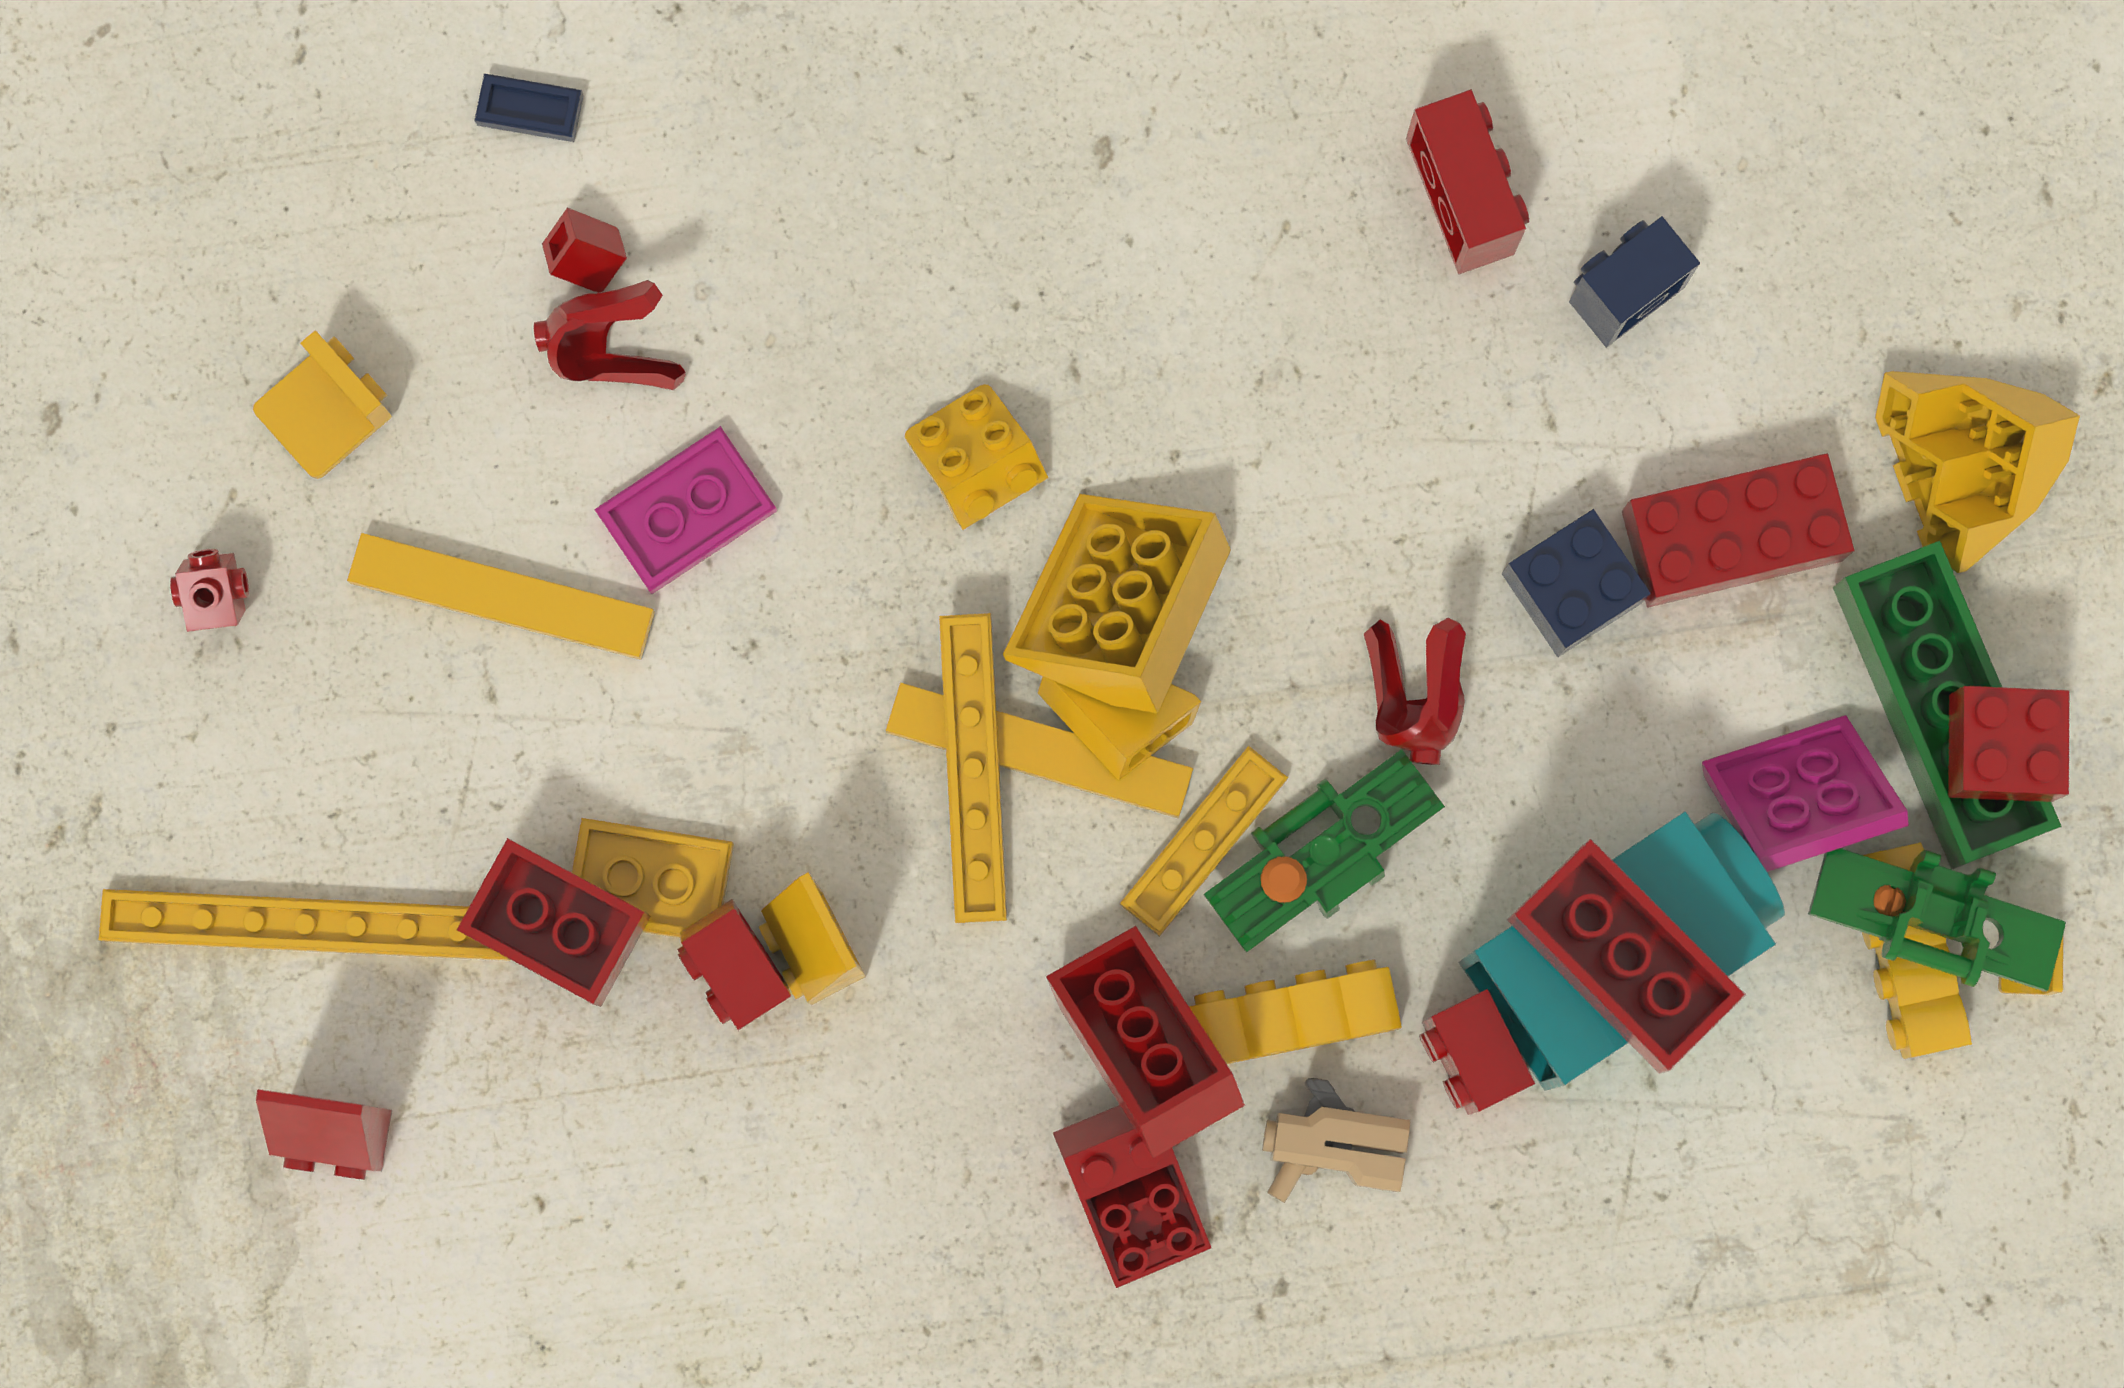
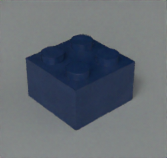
[1569,216,1700,348]
[1502,509,1651,657]

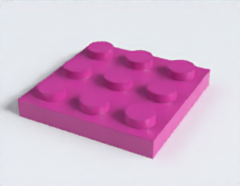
[1702,715,1909,872]

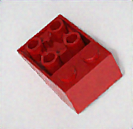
[1053,1105,1212,1288]

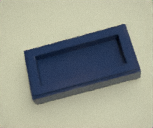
[474,73,584,142]

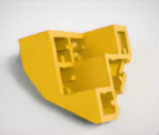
[1875,371,2080,573]

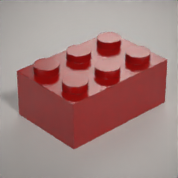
[1406,89,1529,275]
[457,838,651,1007]

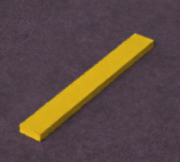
[98,889,510,961]

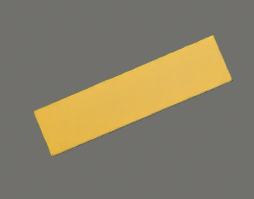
[1120,746,1288,937]

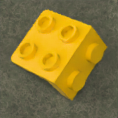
[253,330,392,479]
[905,384,1048,530]

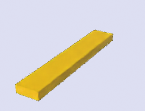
[347,533,655,660]
[939,613,1007,923]
[886,682,1193,819]

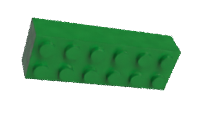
[1833,541,2062,870]

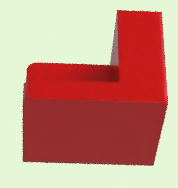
[542,207,627,293]

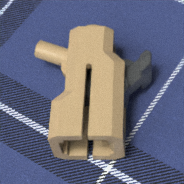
[1262,1078,1410,1203]

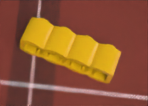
[1862,842,1972,1059]
[1189,959,1402,1064]

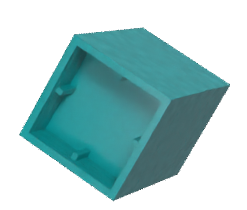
[1458,811,1785,1091]

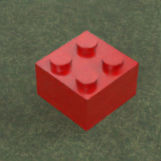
[1948,686,2069,802]
[677,899,791,1030]
[1419,989,1535,1115]

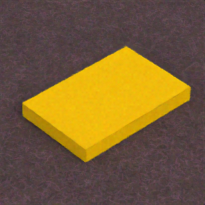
[572,818,734,938]

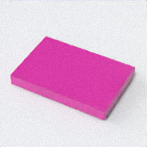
[594,426,777,595]

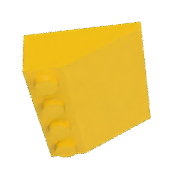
[1003,494,1231,713]

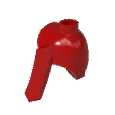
[534,280,686,390]
[1364,618,1466,765]

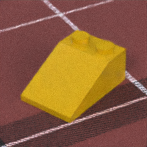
[758,872,866,1005]

